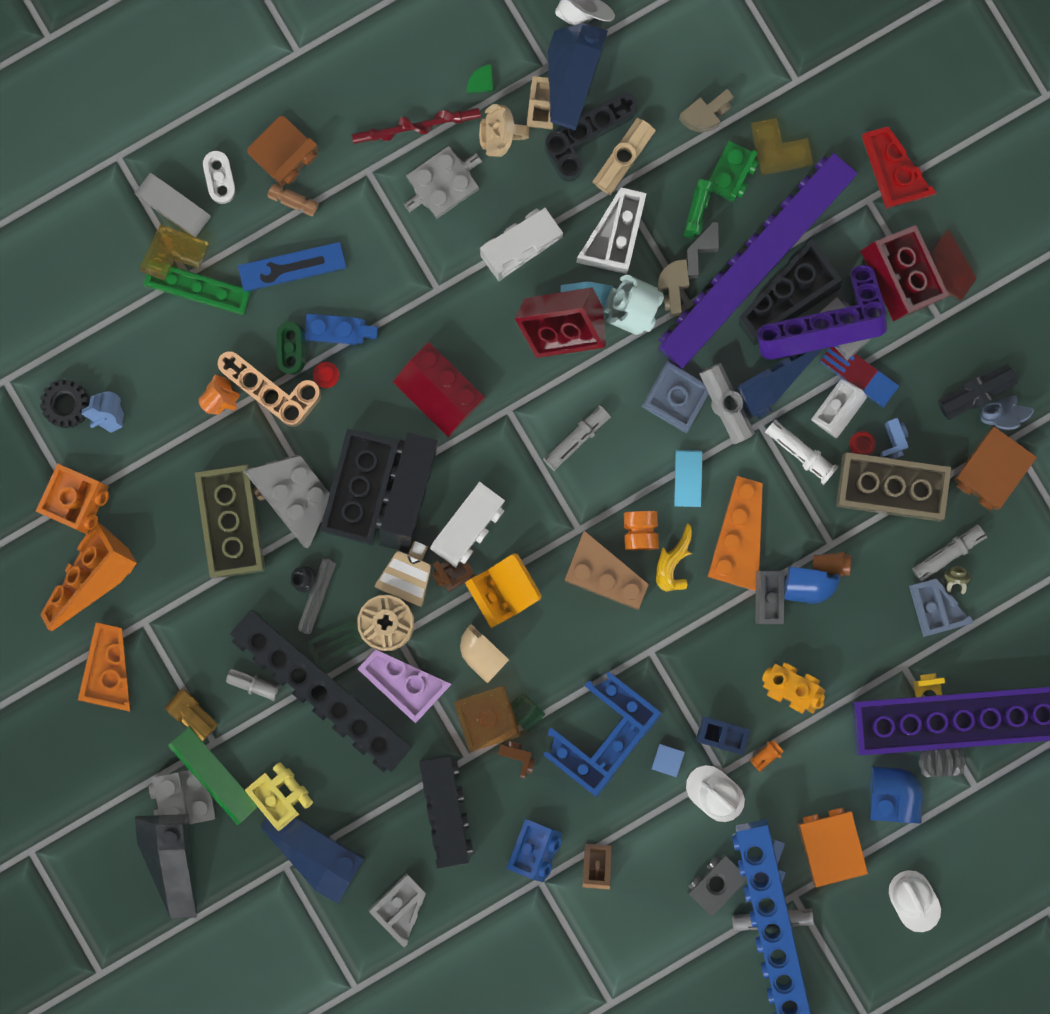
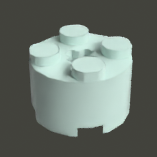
[604,275,664,335]

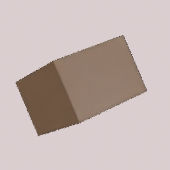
[582,844,612,889]

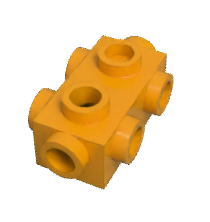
[762,662,826,714]

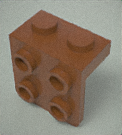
[247,116,319,187]

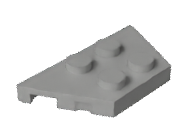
[244,455,330,548]

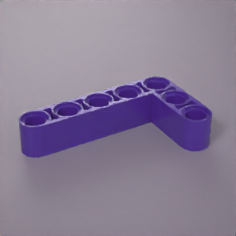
[757,265,887,359]

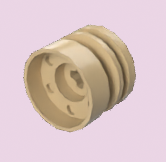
[357,595,415,651]

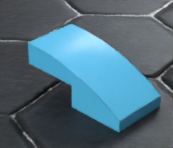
[674,450,702,507]

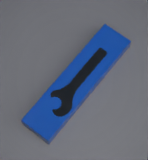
[238,242,346,292]

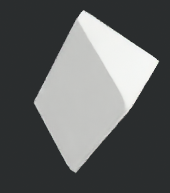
[811,378,867,438]

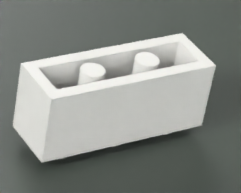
[430,482,505,568]

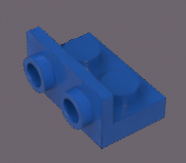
[506,819,562,882]

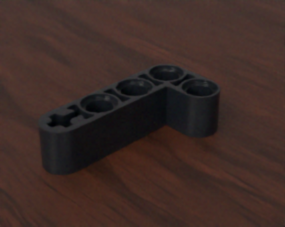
[545,93,637,182]

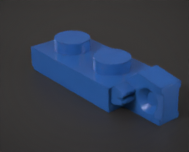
[305,314,378,345]

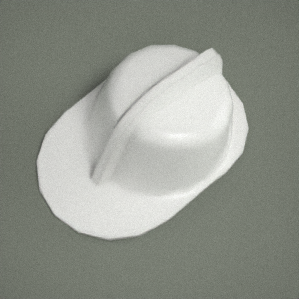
[555,0,615,25]
[686,765,745,822]
[889,870,941,932]

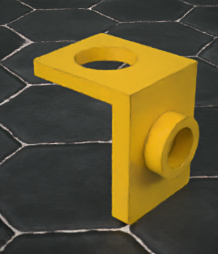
[913,673,945,697]

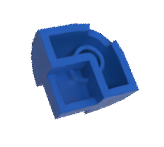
[784,567,841,604]
[869,766,923,823]

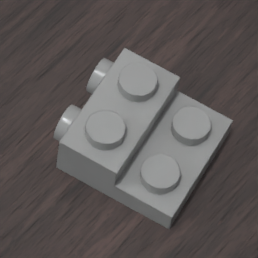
[149,770,217,824]

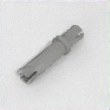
[543,405,611,471]
[912,524,987,582]
[732,908,814,932]

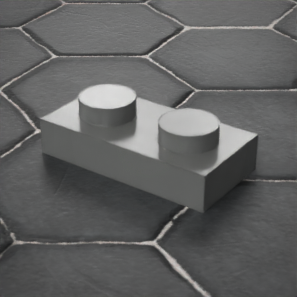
[755,571,784,624]

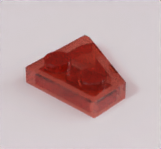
[930,230,977,302]

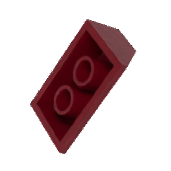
[861,225,949,322]
[514,287,606,358]
[393,342,485,437]

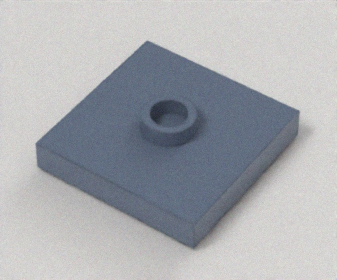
[641,361,709,433]

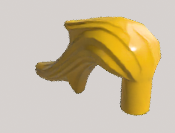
[656,523,692,592]

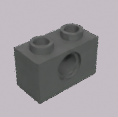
[687,855,747,916]

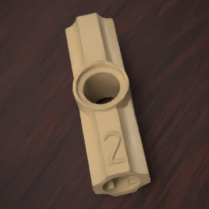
[592,118,656,195]

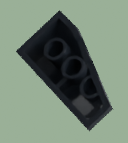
[135,814,197,918]

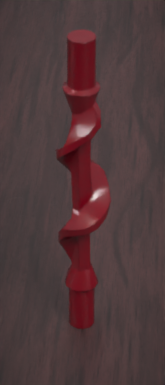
[351,108,481,144]

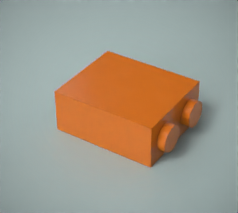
[798,807,868,887]

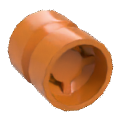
[624,511,659,550]

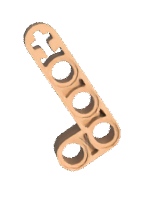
[218,351,321,427]

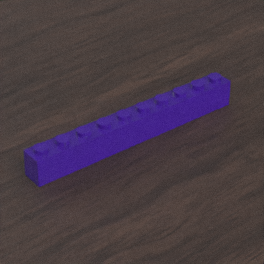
[658,153,858,369]

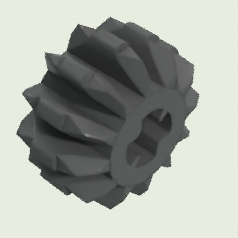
[919,748,965,777]

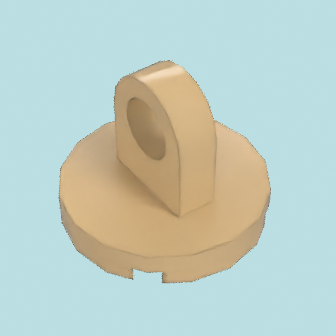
[479,104,529,157]

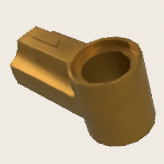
[164,688,219,741]

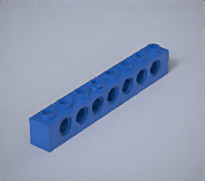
[732,819,811,1014]

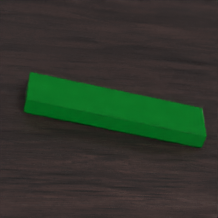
[143,260,252,316]
[168,727,258,825]

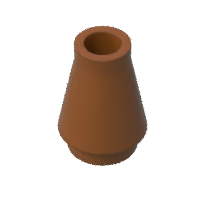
[813,552,852,578]

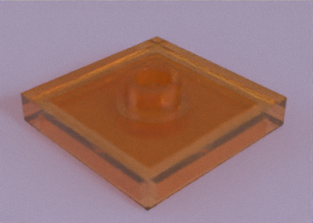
[454,686,520,752]

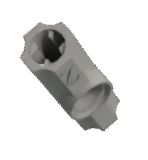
[699,363,755,444]

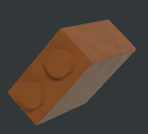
[953,427,1037,511]

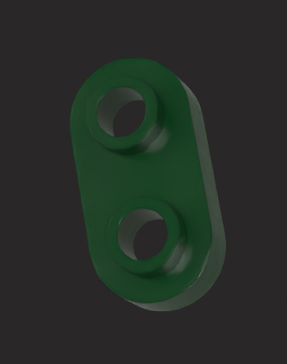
[276,321,305,375]

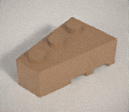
[564,531,649,610]

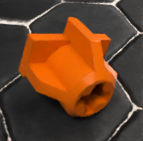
[198,374,240,415]

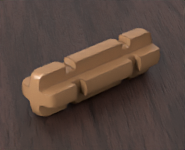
[268,184,318,216]

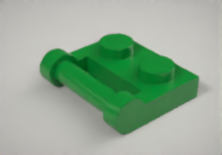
[683,179,714,239]

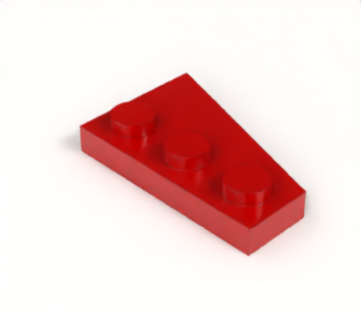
[862,126,936,209]

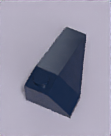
[547,23,608,130]

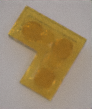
[751,118,813,176]
[140,224,209,280]

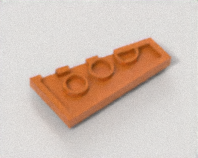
[707,476,763,591]

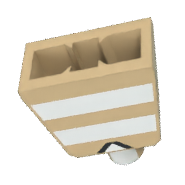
[375,541,432,607]

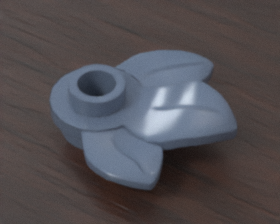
[980,395,1034,430]

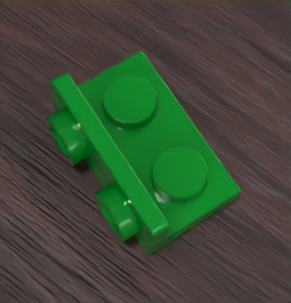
[709,141,759,202]

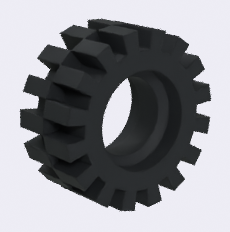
[40,379,89,428]

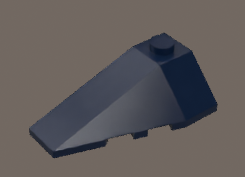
[735,349,822,419]
[261,817,365,904]

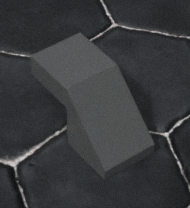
[686,222,719,279]

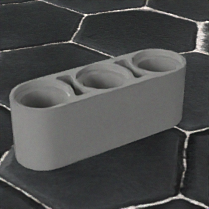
[135,173,211,238]

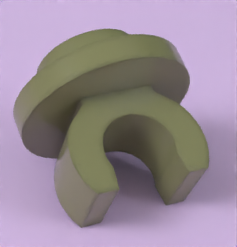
[944,566,971,594]

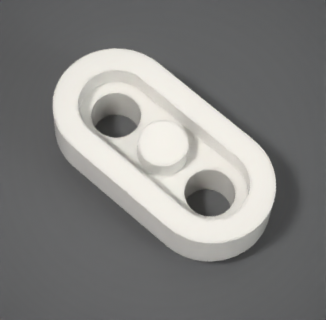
[203,151,236,204]

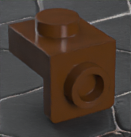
[432,561,475,592]
[498,741,535,778]

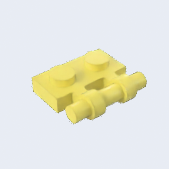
[245,762,313,831]

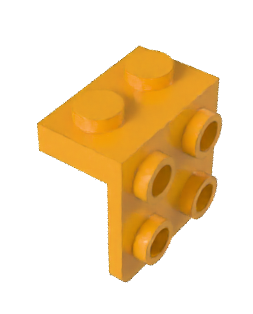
[465,553,542,628]

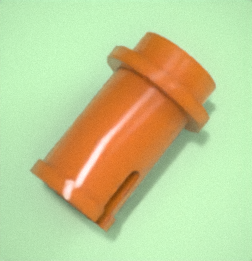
[749,740,784,772]

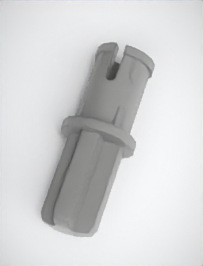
[226,669,280,701]

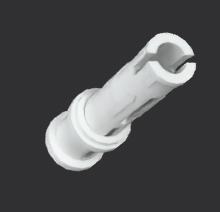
[765,419,838,485]

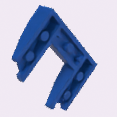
[544,672,663,798]

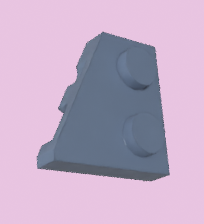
[909,579,973,637]

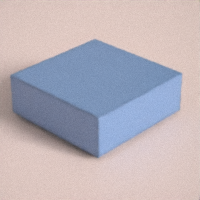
[651,744,685,777]

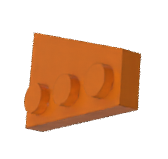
[78,623,130,711]

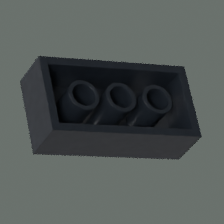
[320,428,399,546]

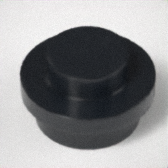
[291,566,315,593]

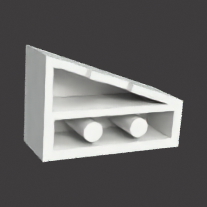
[576,188,647,274]
[480,208,563,282]

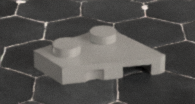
[368,873,426,947]

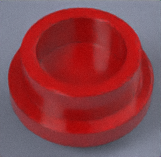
[313,362,339,388]
[849,431,876,456]

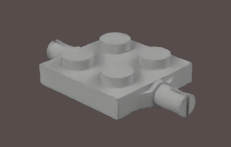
[404,146,482,219]

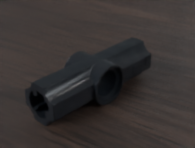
[938,364,1018,420]

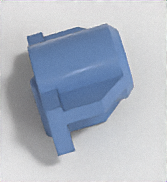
[81,391,124,433]

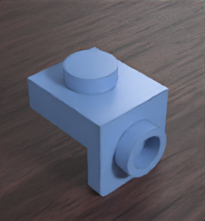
[879,418,909,459]

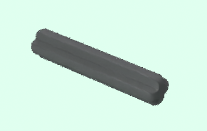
[298,558,336,634]

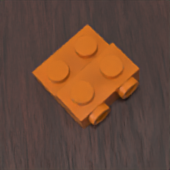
[36,463,109,534]

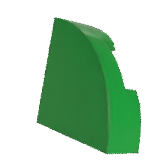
[467,64,493,94]

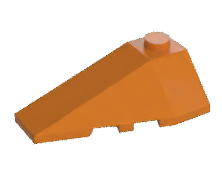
[40,522,137,631]

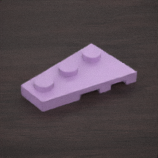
[358,649,452,723]

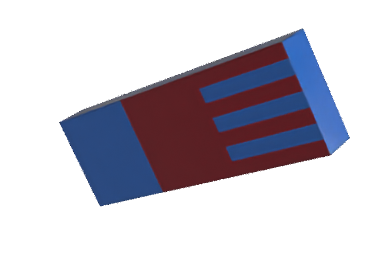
[819,346,899,408]

